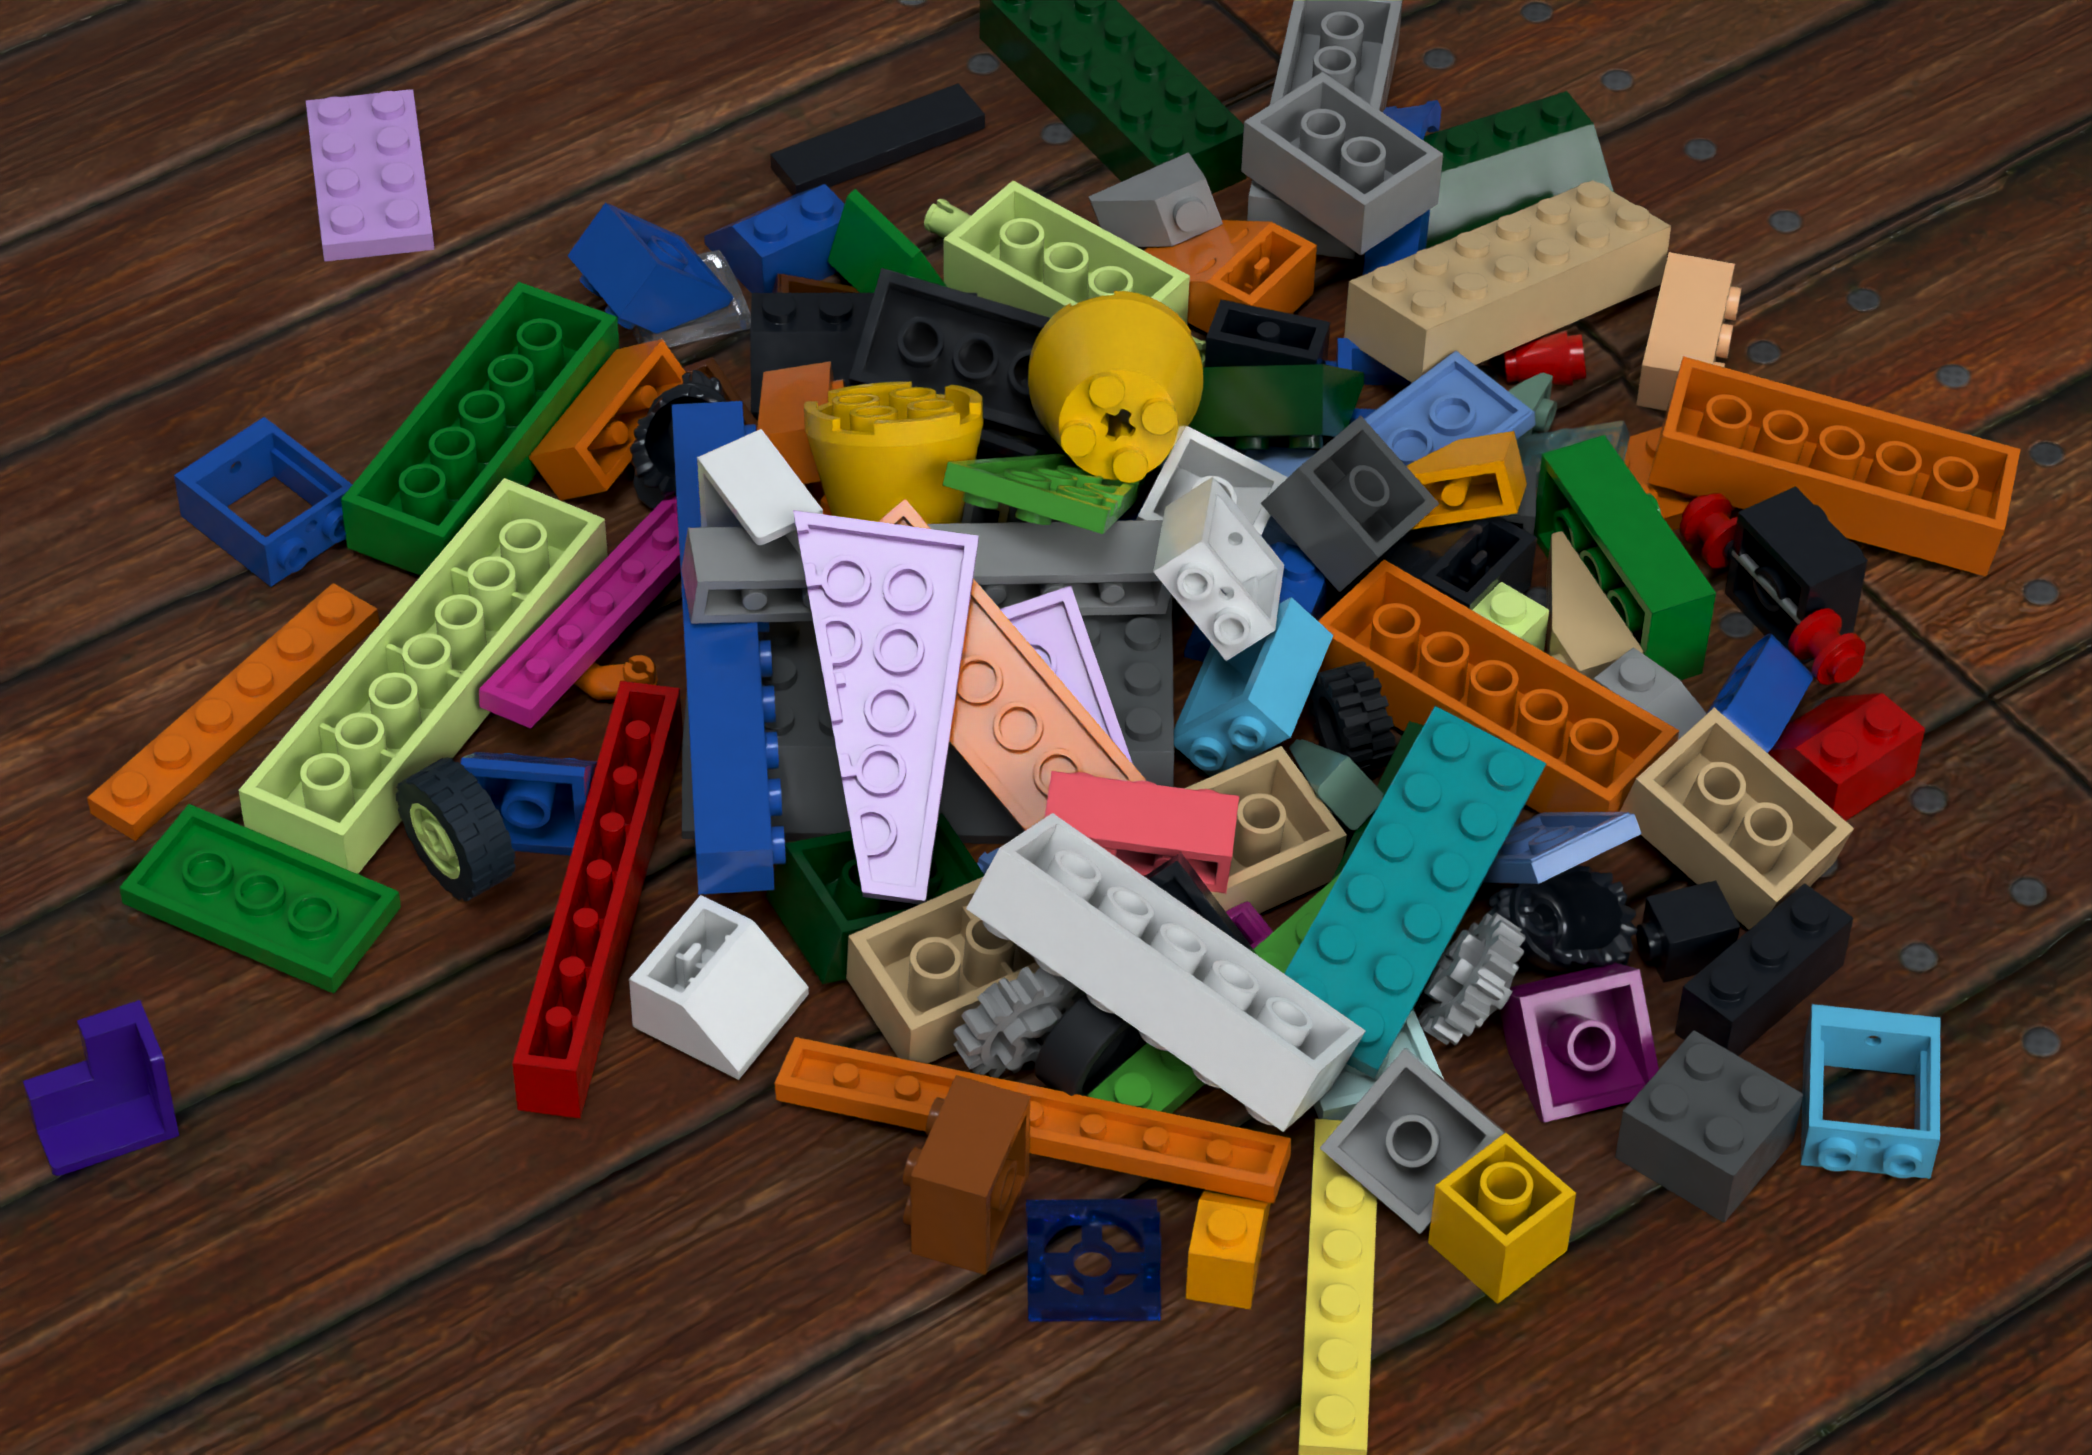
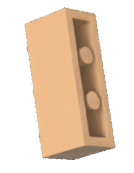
[1636,252,1742,411]

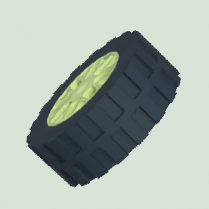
[396,757,516,901]

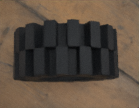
[1309,661,1396,773]

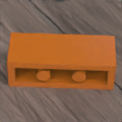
[528,339,686,501]
[757,361,846,484]

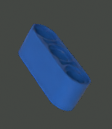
[1706,633,1814,753]

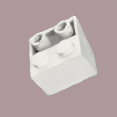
[629,895,809,1080]

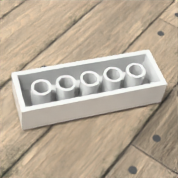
[966,813,1366,1132]

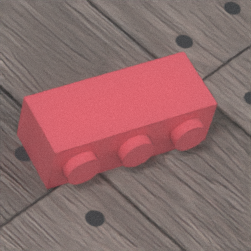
[1045,771,1239,894]

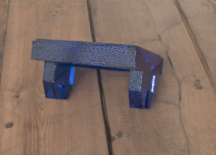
[1026,1199,1161,1322]

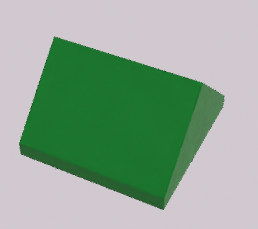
[827,189,947,293]

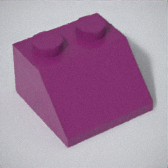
[1500,963,1659,1122]

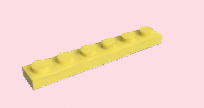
[1298,1118,1377,1455]

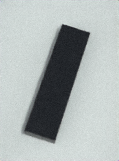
[770,83,985,195]

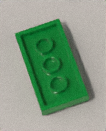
[119,804,401,994]

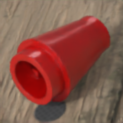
[1504,330,1587,386]

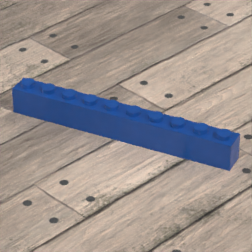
[672,401,786,895]

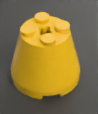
[1028,291,1203,483]
[804,382,983,524]

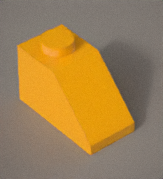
[1406,431,1527,529]
[1186,1190,1271,1309]

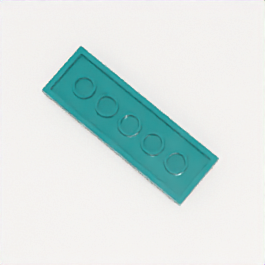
[1284,706,1546,1079]

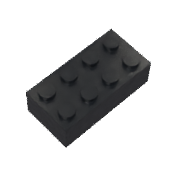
[849,268,1060,447]

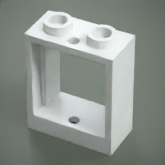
[1153,477,1284,661]

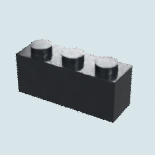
[1675,883,1854,1056]

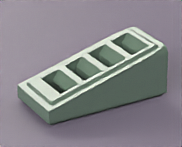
[1289,739,1384,830]

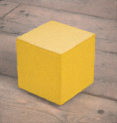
[1428,1133,1576,1304]

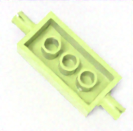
[924,180,1206,367]

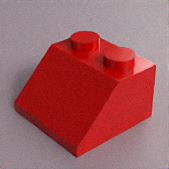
[1768,693,1925,821]

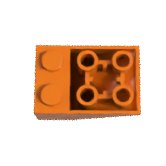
[1144,220,1317,333]

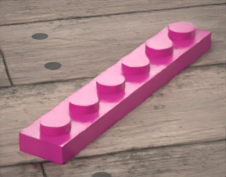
[479,494,681,729]

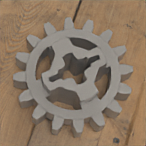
[1418,913,1525,1045]
[953,967,1085,1078]

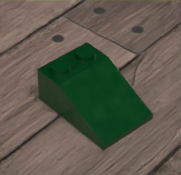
[765,813,984,984]

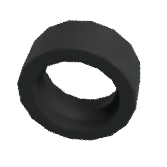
[1034,993,1144,1097]

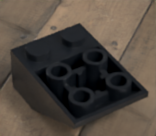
[1346,516,1537,610]

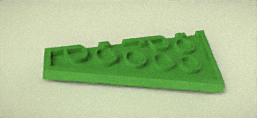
[943,453,1154,534]

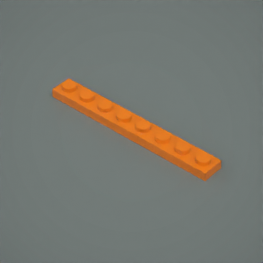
[774,1037,1291,1204]

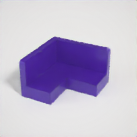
[23,1000,179,1176]

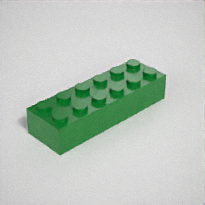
[341,282,620,576]

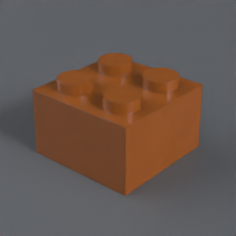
[903,1075,1031,1275]

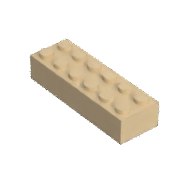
[1344,180,1671,383]

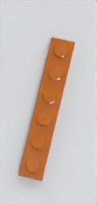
[87,583,380,841]

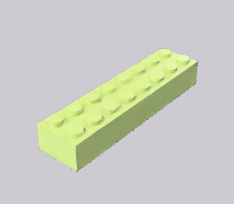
[238,478,608,874]

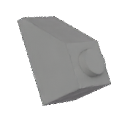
[1088,152,1223,247]

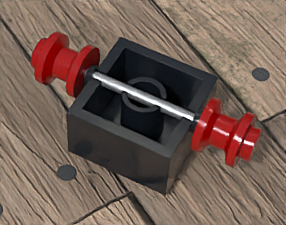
[1679,486,1868,685]

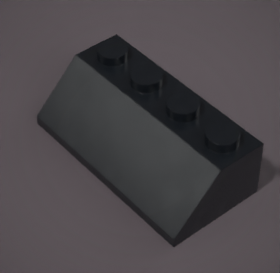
[750,292,977,421]

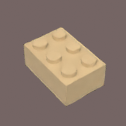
[1620,707,1854,930]

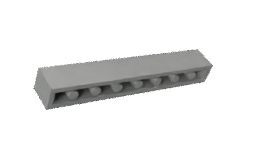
[681,520,1171,624]

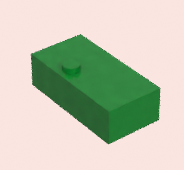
[1534,435,1716,681]

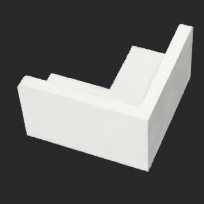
[697,429,823,556]

